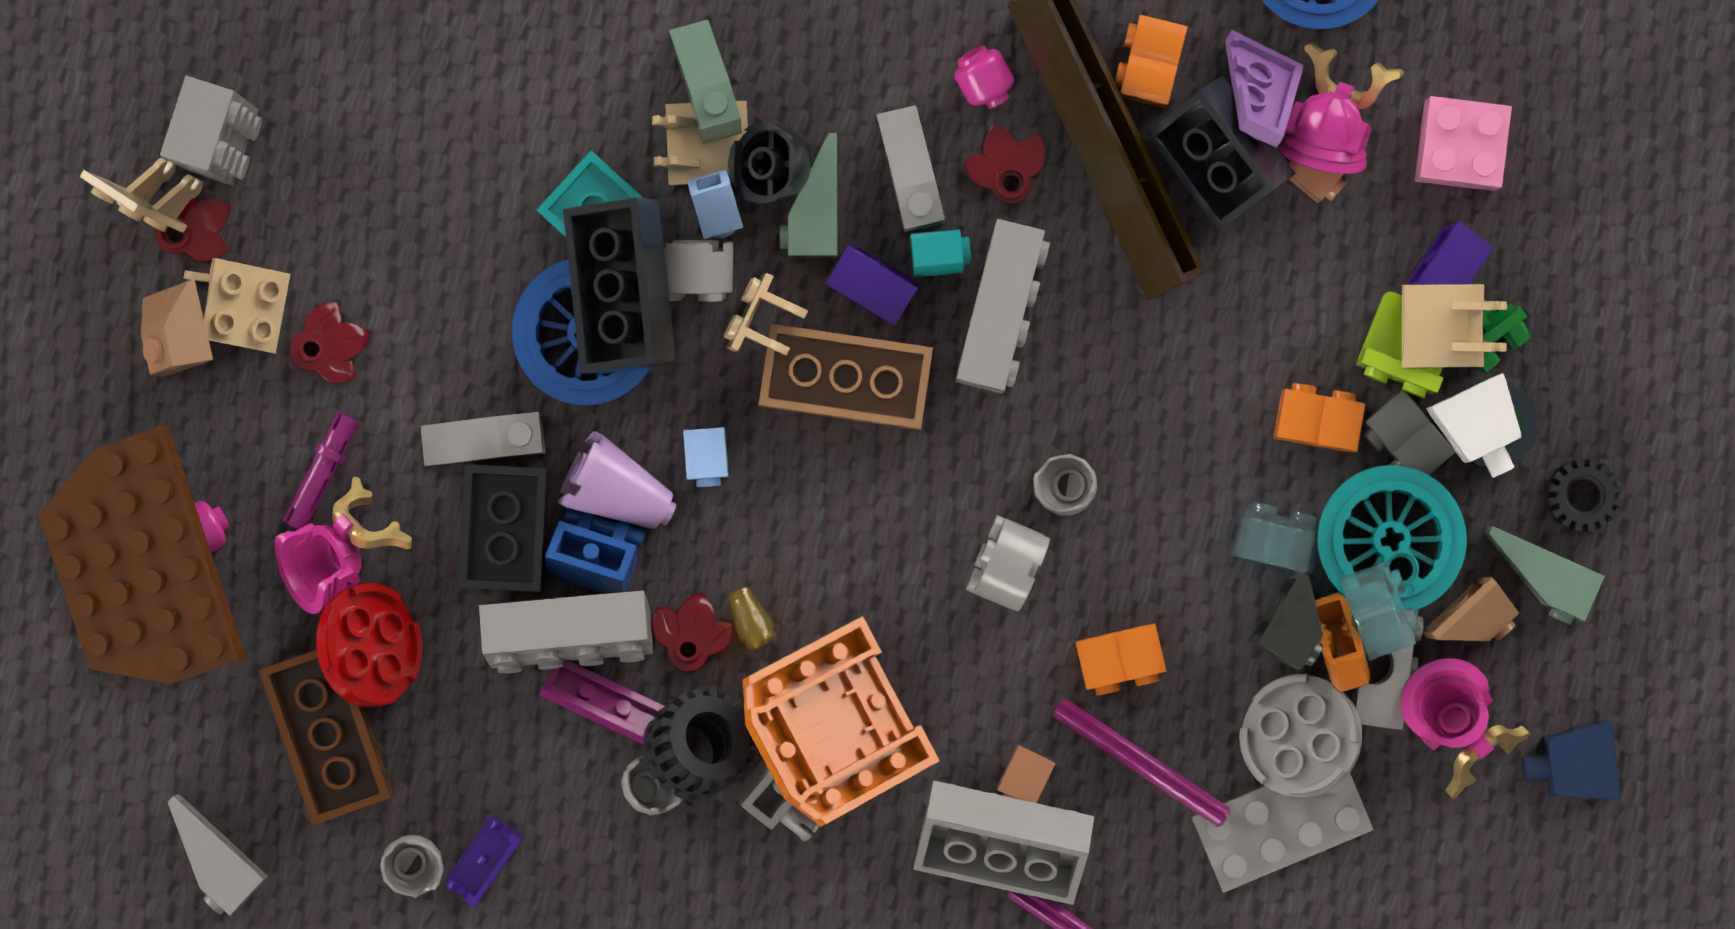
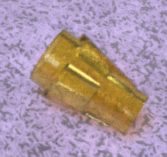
[728,587,777,650]

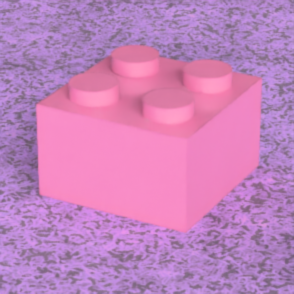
[1415,96,1512,191]

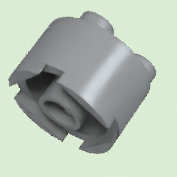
[664,240,733,302]
[965,515,1050,611]

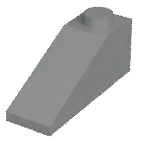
[877,105,945,233]
[421,412,546,466]
[168,794,269,916]

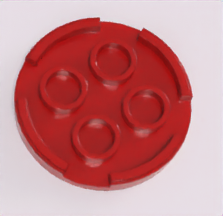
[316,583,423,707]

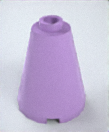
[558,431,676,529]

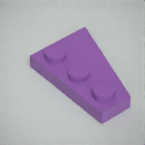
[1225,30,1304,148]

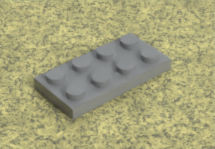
[1191,773,1374,893]

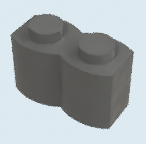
[1362,390,1455,475]

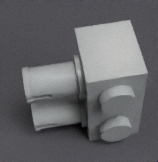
[734,759,819,842]

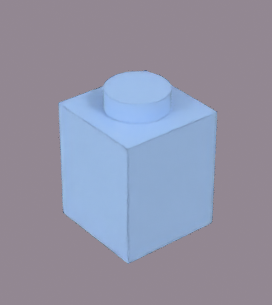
[687,169,743,239]
[683,427,729,487]

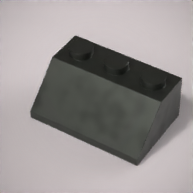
[1247,572,1324,669]

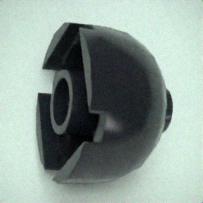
[728,122,811,205]

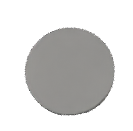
[1239,674,1362,798]

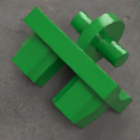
[1475,300,1531,373]

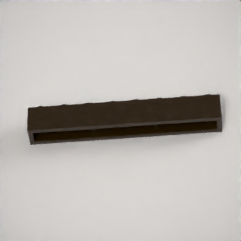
[1008,0,1206,300]

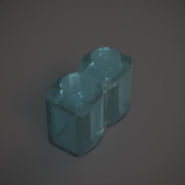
[1231,502,1319,575]
[1339,562,1420,660]

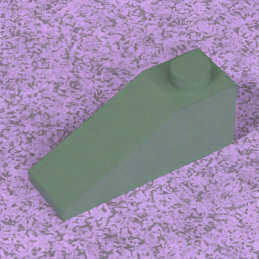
[669,19,742,144]
[780,133,837,258]
[1484,526,1605,625]

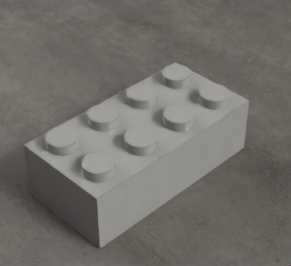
[160,76,262,186]
[955,219,1050,394]
[479,590,653,673]
[913,781,1094,905]

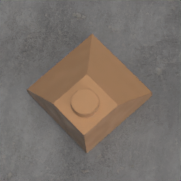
[141,280,213,377]
[1422,577,1519,641]

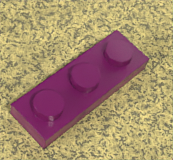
[539,660,664,744]

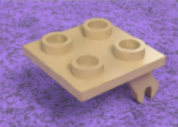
[652,101,748,186]
[80,157,203,232]
[183,258,291,354]
[723,273,808,356]
[1402,284,1507,367]

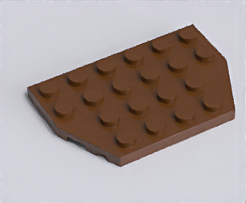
[38,424,246,684]

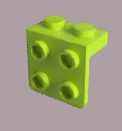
[1355,292,1443,398]

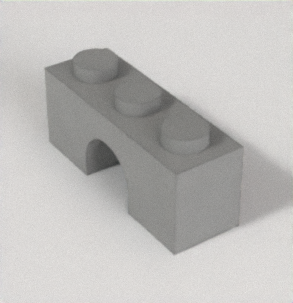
[1352,608,1423,730]

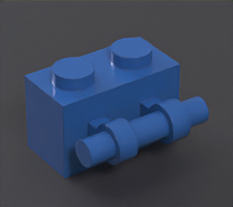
[545,508,646,594]

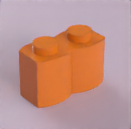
[1115,15,1188,109]
[1273,383,1365,453]
[1315,593,1370,692]
[1075,623,1166,696]

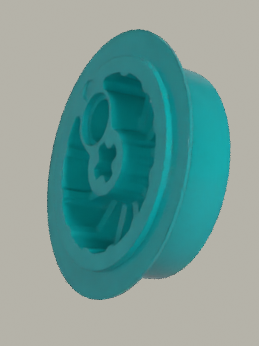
[1318,465,1467,614]

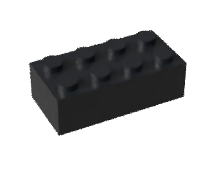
[563,198,676,374]

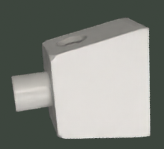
[1426,373,1521,478]

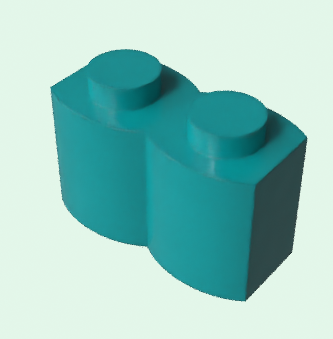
[910,229,971,277]

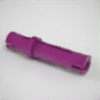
[282,411,360,529]

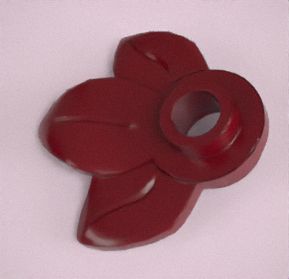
[965,125,1045,204]
[155,196,231,261]
[289,302,370,384]
[653,593,733,673]

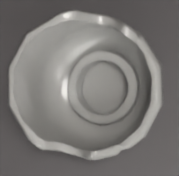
[1033,454,1098,516]
[621,756,684,815]
[380,835,444,898]

